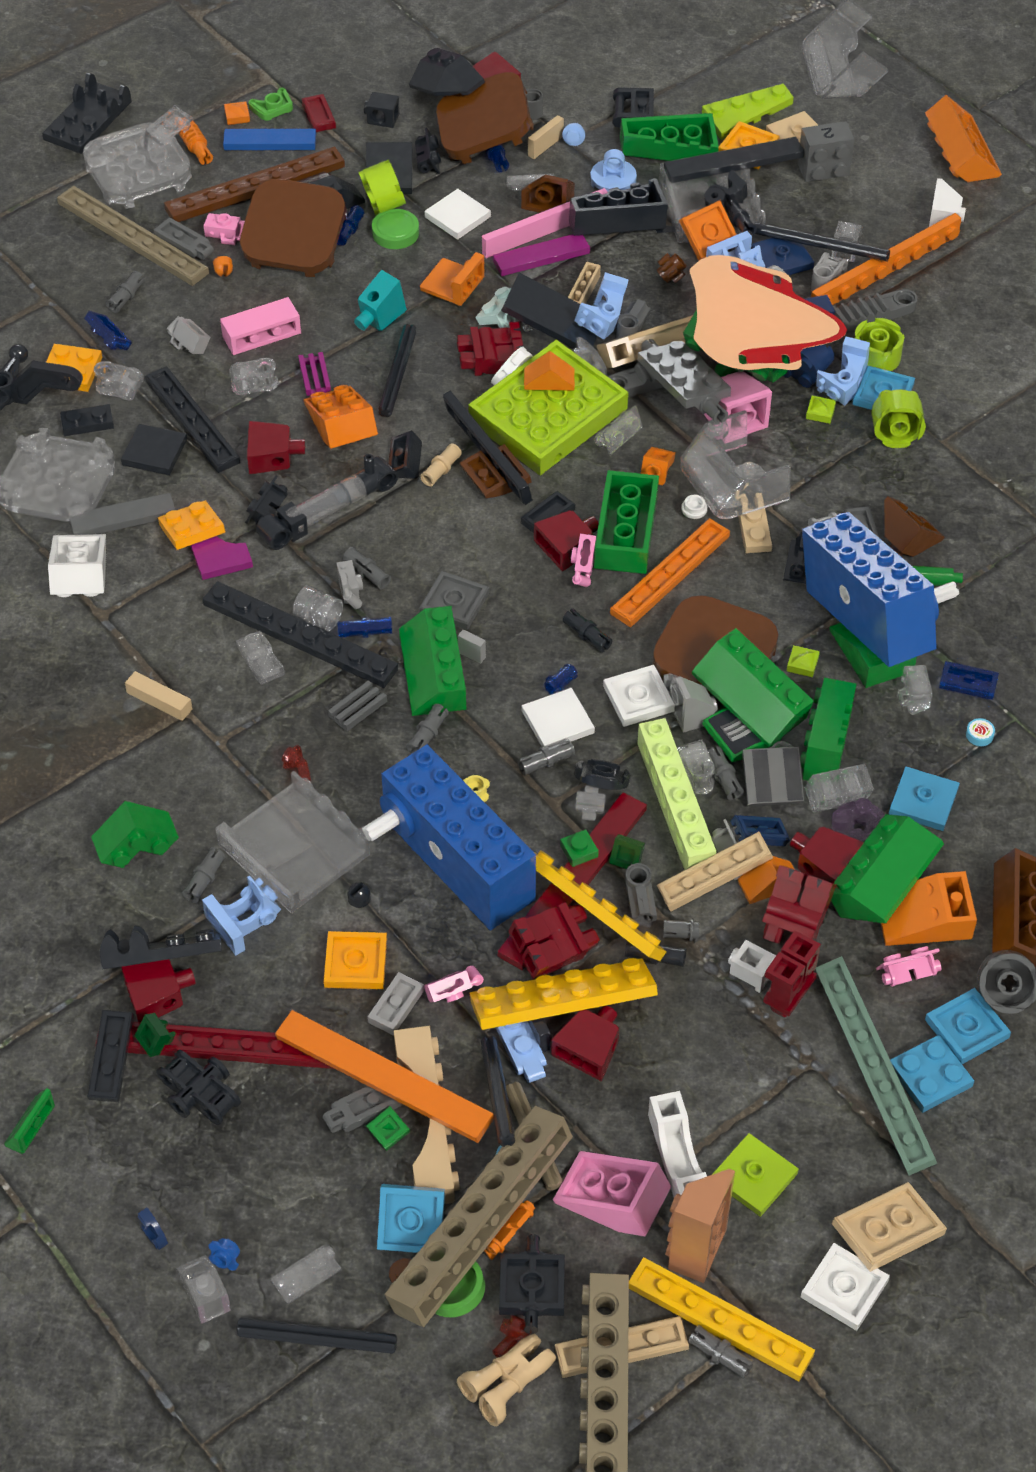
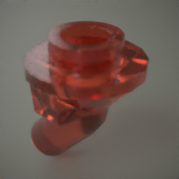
[282,745,311,784]
[492,1315,532,1358]

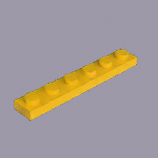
[534,850,667,961]
[629,1257,815,1381]

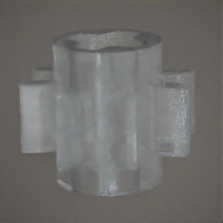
[575,785,606,821]

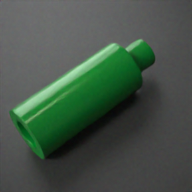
[911,565,963,586]

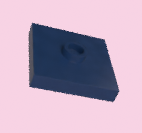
[751,238,814,275]

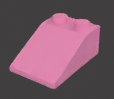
[553,1151,671,1236]

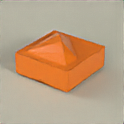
[224,101,250,125]

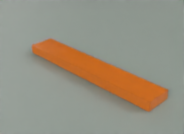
[610,518,730,628]

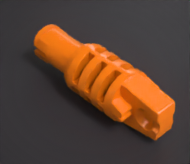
[176,116,213,165]

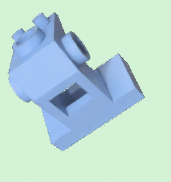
[706,231,765,270]
[574,272,628,339]
[816,336,870,406]
[202,876,281,956]

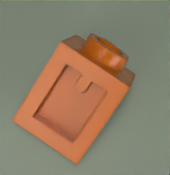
[641,447,676,485]

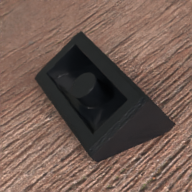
[388,430,422,479]

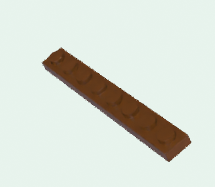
[164,146,345,222]

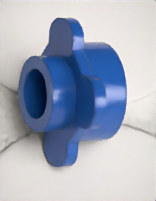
[208,1238,240,1270]

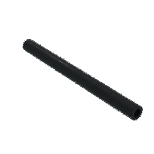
[754,222,890,262]

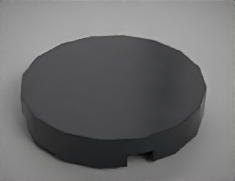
[574,759,631,790]

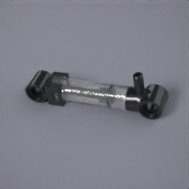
[256,454,398,550]

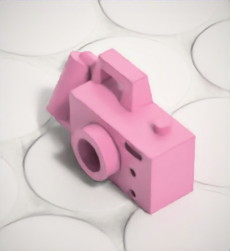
[204,213,245,245]
[571,534,596,587]
[424,966,484,1002]

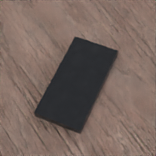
[501,272,597,355]

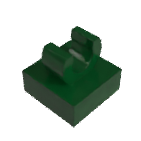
[609,834,645,869]
[135,1013,176,1057]

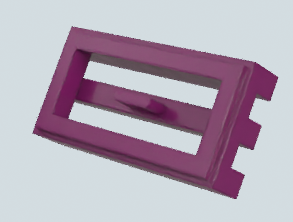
[298,352,331,396]

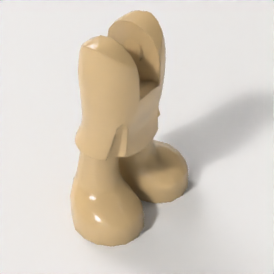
[457,1334,556,1426]

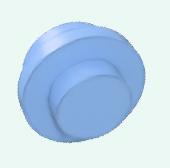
[562,123,585,146]

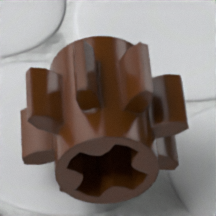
[657,253,687,283]

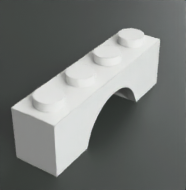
[648,1091,707,1197]

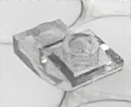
[572,337,607,376]
[236,631,285,685]

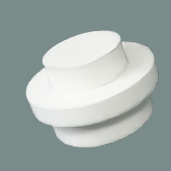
[681,495,707,519]

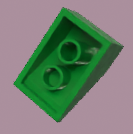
[829,623,917,688]

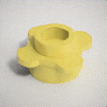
[463,775,490,802]

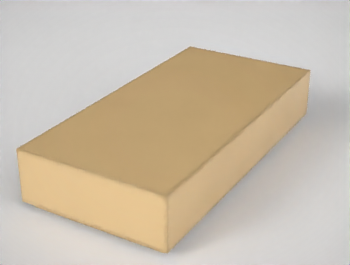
[528,115,564,159]

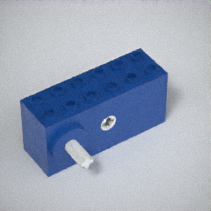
[802,512,959,667]
[362,744,536,931]

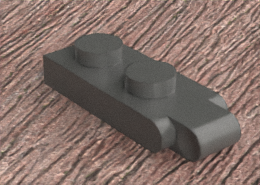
[154,217,214,260]
[323,1086,404,1133]

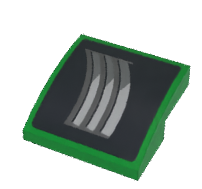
[702,708,782,762]

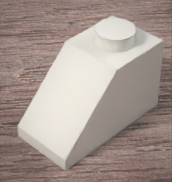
[929,178,966,227]

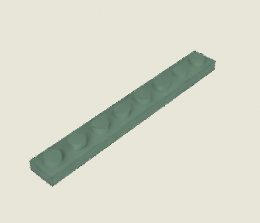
[816,956,937,1176]

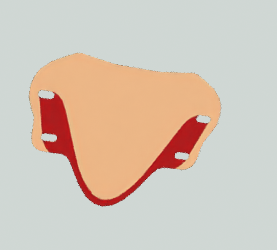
[690,255,847,370]

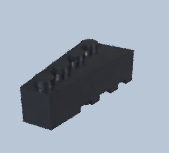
[569,178,668,236]

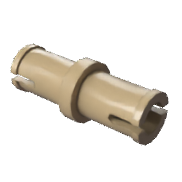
[420,444,462,486]

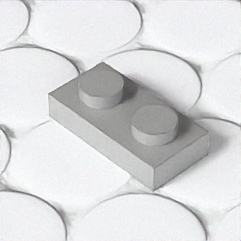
[368,972,424,1036]

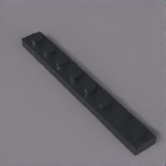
[202,581,398,688]

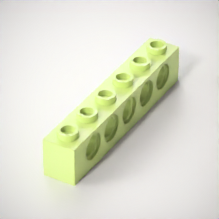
[637,718,716,870]

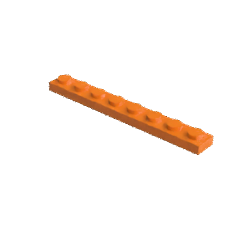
[811,213,962,305]

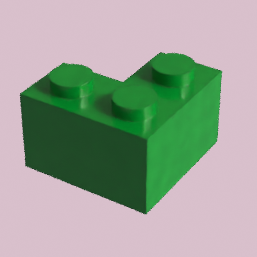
[91,801,179,868]

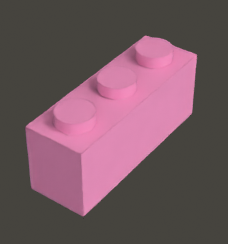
[220,297,301,355]

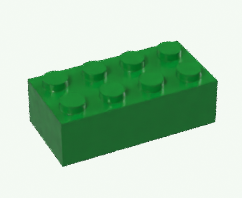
[594,470,659,574]

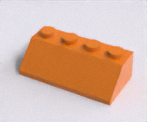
[925,95,1002,182]

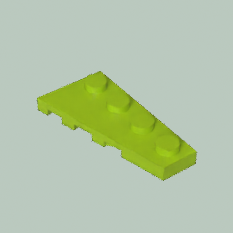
[702,84,793,140]

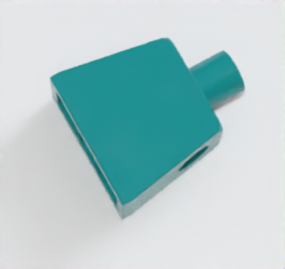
[354,270,407,331]

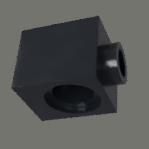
[364,92,400,128]

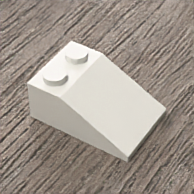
[48,534,106,597]

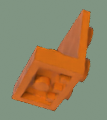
[420,252,485,306]

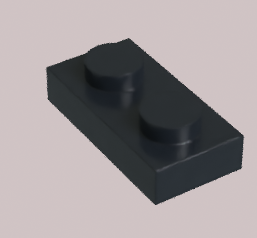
[60,404,114,437]

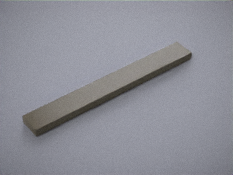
[57,186,209,286]

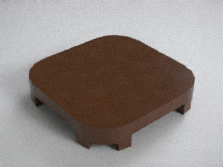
[437,72,534,164]
[240,179,347,277]
[653,595,778,706]

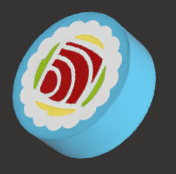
[966,718,995,746]

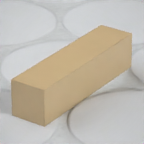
[568,262,601,304]
[125,671,192,721]

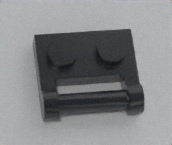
[612,87,654,128]

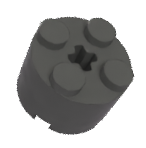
[977,950,1036,1014]

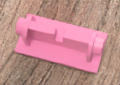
[876,946,941,987]

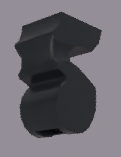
[704,170,748,207]

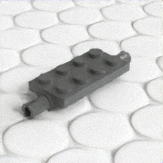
[638,339,731,424]

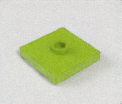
[712,1133,799,1217]

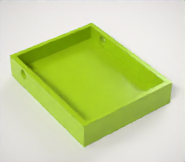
[468,340,629,476]

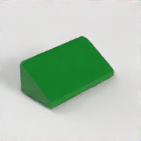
[4,1088,55,1154]

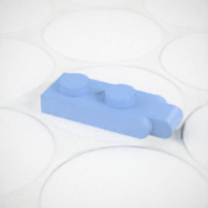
[495,1021,547,1083]

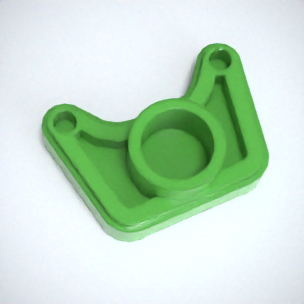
[249,88,293,121]

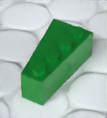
[620,113,719,161]
[800,677,857,786]

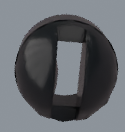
[347,882,371,908]

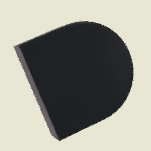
[528,1018,551,1053]

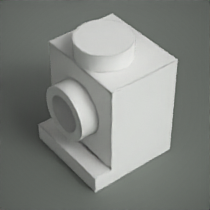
[728,940,776,993]

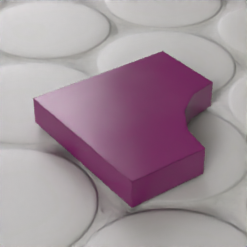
[190,536,253,580]

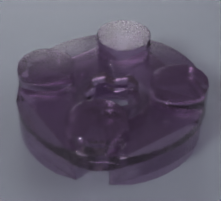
[831,798,885,842]

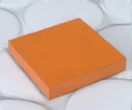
[679,200,737,261]

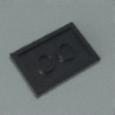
[366,142,412,195]

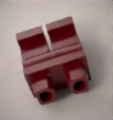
[457,322,524,376]
[762,865,837,943]
[508,902,600,980]
[763,930,821,1017]

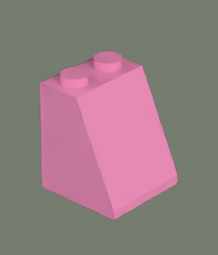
[704,371,772,442]

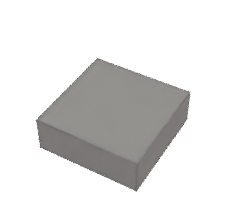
[458,630,486,664]

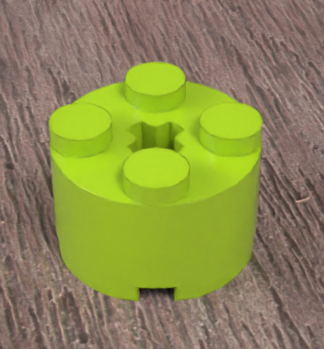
[358,159,406,215]
[854,318,905,371]
[872,389,926,448]

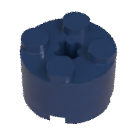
[783,344,834,388]

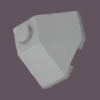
[664,673,718,732]

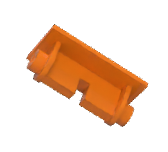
[484,1200,535,1260]

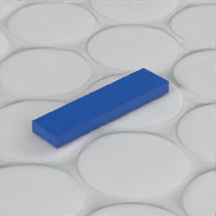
[223,129,316,150]

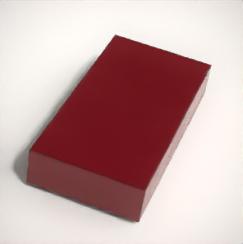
[302,94,336,132]

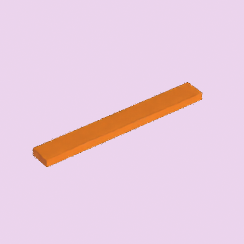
[275,1010,495,1143]

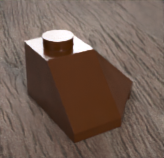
[521,174,575,213]
[884,496,945,557]

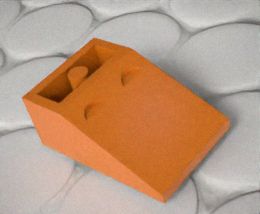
[303,385,378,449]
[881,871,977,946]

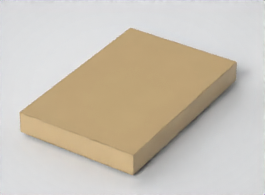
[832,1182,947,1272]

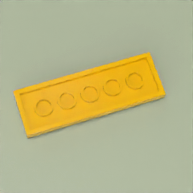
[470,958,658,1030]

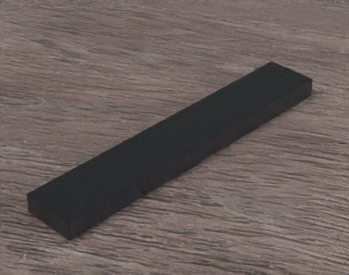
[664,137,804,183]
[145,366,240,473]
[443,390,533,505]

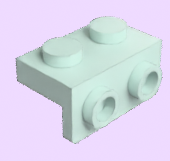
[475,287,520,328]

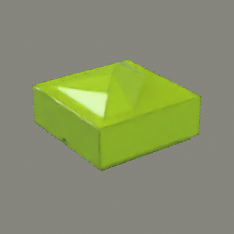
[806,396,836,424]
[787,645,820,677]

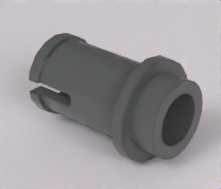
[663,918,699,942]

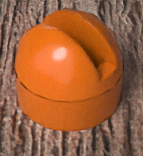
[213,256,233,277]

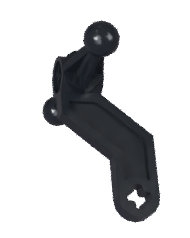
[0,344,83,411]

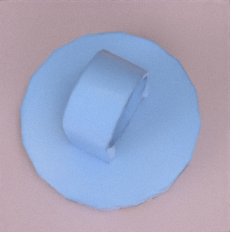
[590,149,637,191]

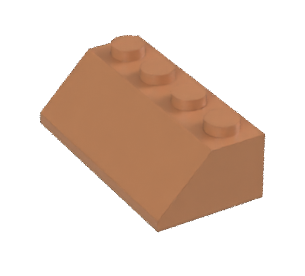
[665,1169,735,1283]

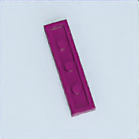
[493,234,590,276]

